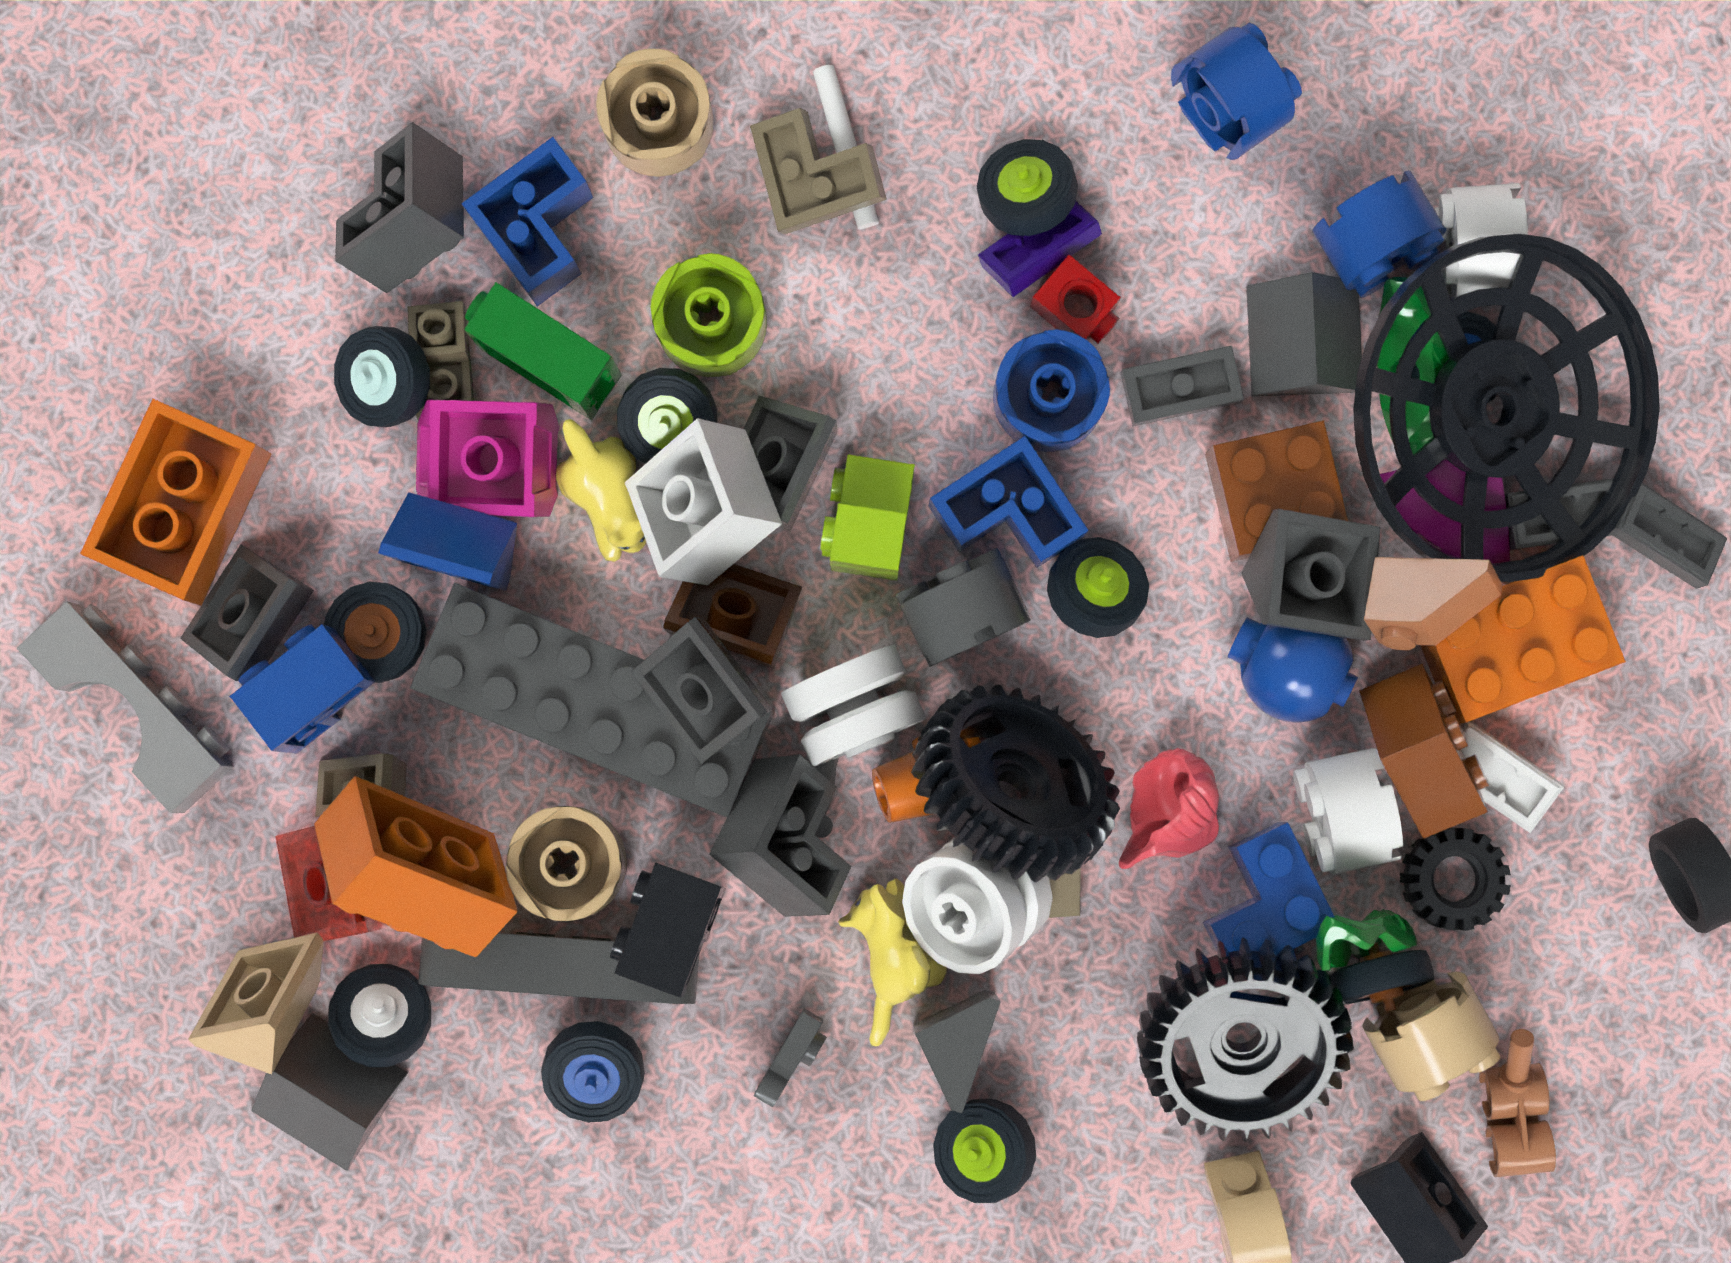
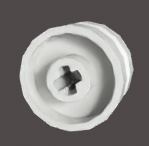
[781,644,926,767]
[902,837,1053,974]

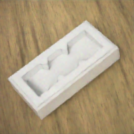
[1461,721,1564,833]

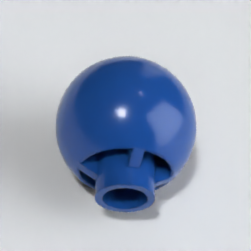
[1227,617,1358,723]

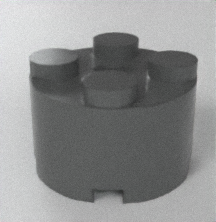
[896,548,1031,667]

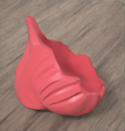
[1119,748,1219,869]

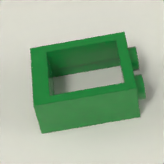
[464,282,622,421]

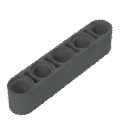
[418,932,699,1004]

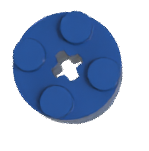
[1171,22,1302,160]
[1312,170,1446,298]
[993,329,1110,452]

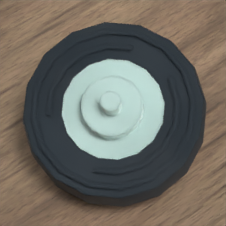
[334,326,430,427]

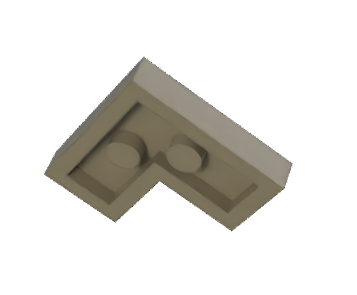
[750,108,887,234]

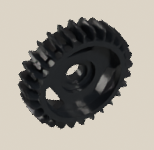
[911,684,1120,882]
[1137,937,1354,1142]

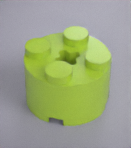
[650,253,767,377]

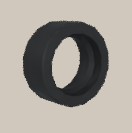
[1648,818,1731,933]

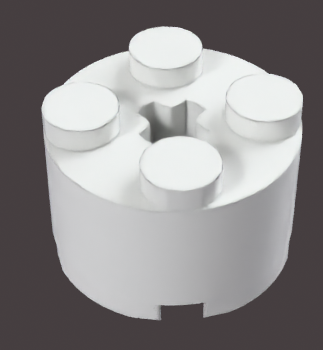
[1434,183,1528,299]
[1293,748,1403,874]

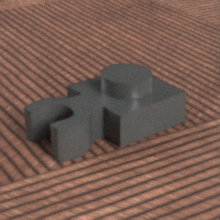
[754,1008,827,1107]

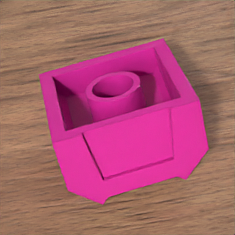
[416,400,560,517]

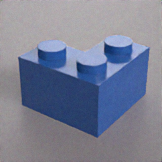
[461,137,594,307]
[928,436,1089,568]
[230,624,375,754]
[1203,822,1334,955]

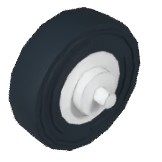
[328,964,431,1067]

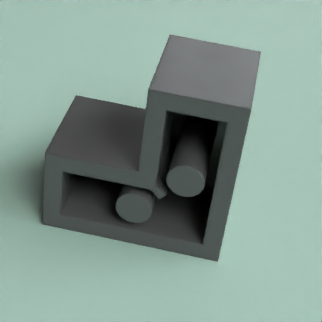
[335,122,464,293]
[709,754,851,917]

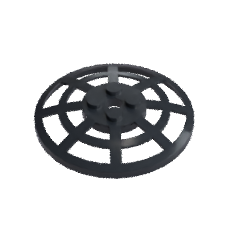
[1353,234,1660,582]

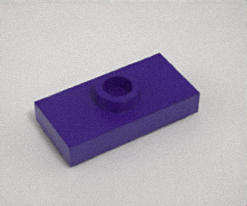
[978,201,1102,297]

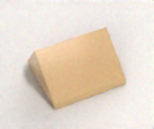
[188,933,324,1074]

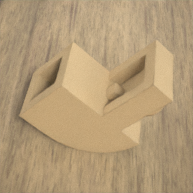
[1204,1150,1292,1263]

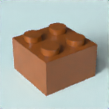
[1205,420,1348,562]

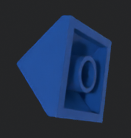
[378,492,517,591]

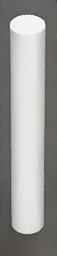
[813,65,879,230]

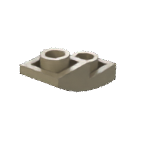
[407,301,474,420]

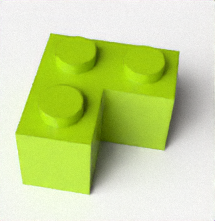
[820,454,915,581]

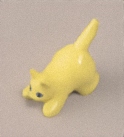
[556,419,646,562]
[838,878,947,1047]

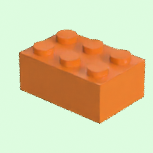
[80,398,272,606]
[1420,555,1626,724]
[314,776,518,957]

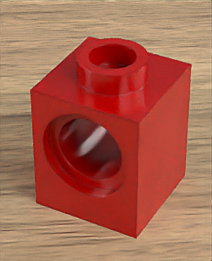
[1030,255,1121,344]

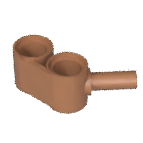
[1479,1029,1556,1177]

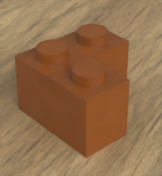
[1359,664,1489,839]

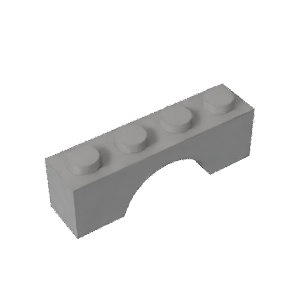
[16,601,233,813]

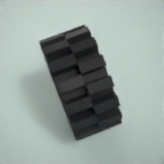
[1400,828,1511,931]

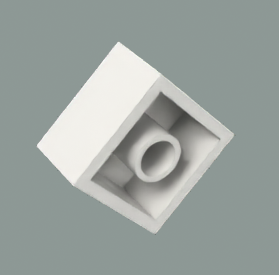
[625,418,782,585]

